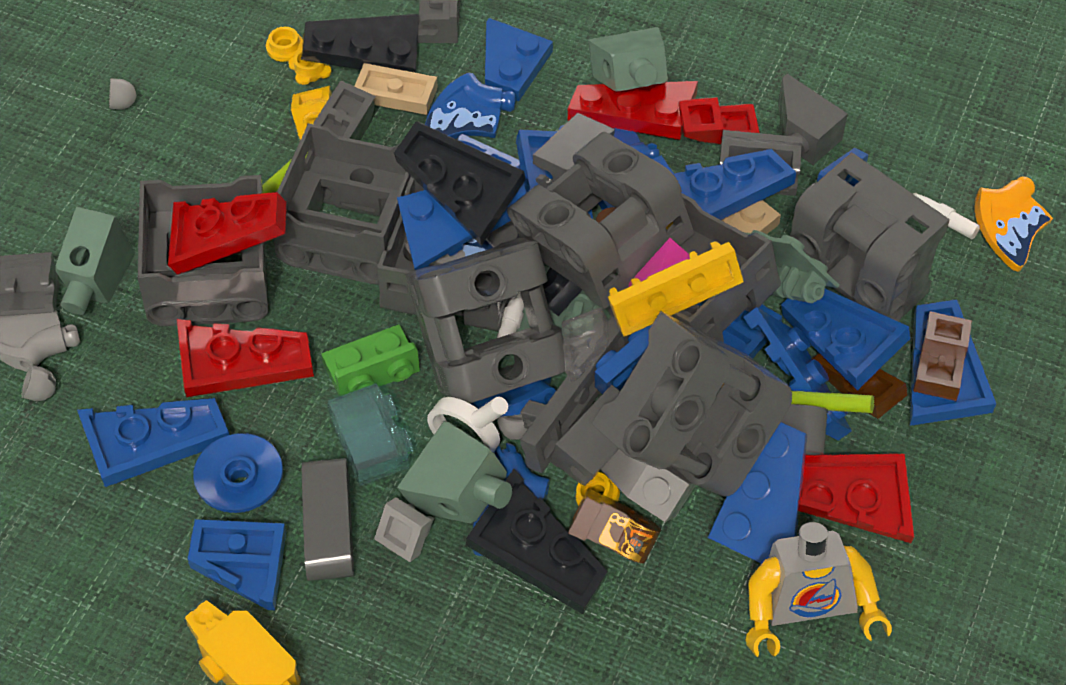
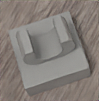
[374,497,434,562]

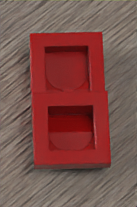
[678,97,760,144]

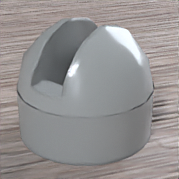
[109,78,137,110]
[21,365,56,401]
[498,414,528,440]

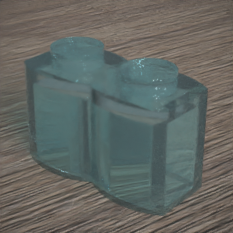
[327,383,413,486]

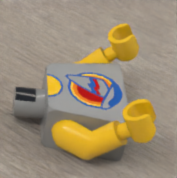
[745,522,892,657]

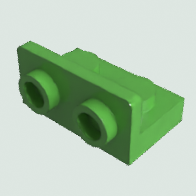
[321,324,420,401]

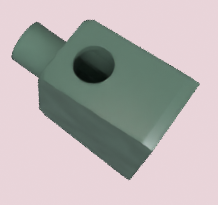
[588,27,668,91]
[56,207,135,315]
[397,421,512,524]

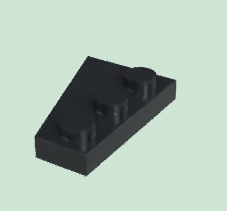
[301,14,419,73]
[394,121,526,246]
[466,469,608,614]

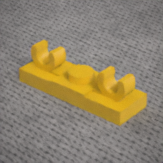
[608,241,744,337]

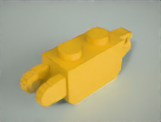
[185,600,301,685]

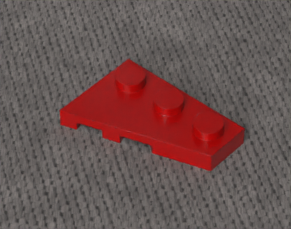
[568,81,698,140]
[168,192,286,275]
[177,319,314,397]
[798,454,914,543]

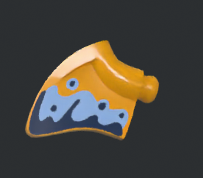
[975,176,1053,272]

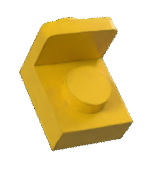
[291,86,332,140]

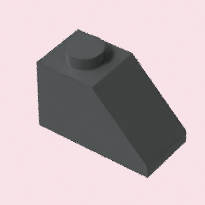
[778,74,848,165]

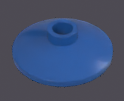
[193,433,283,513]

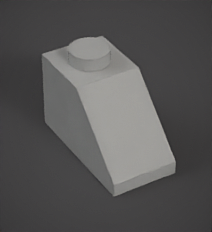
[601,449,695,522]

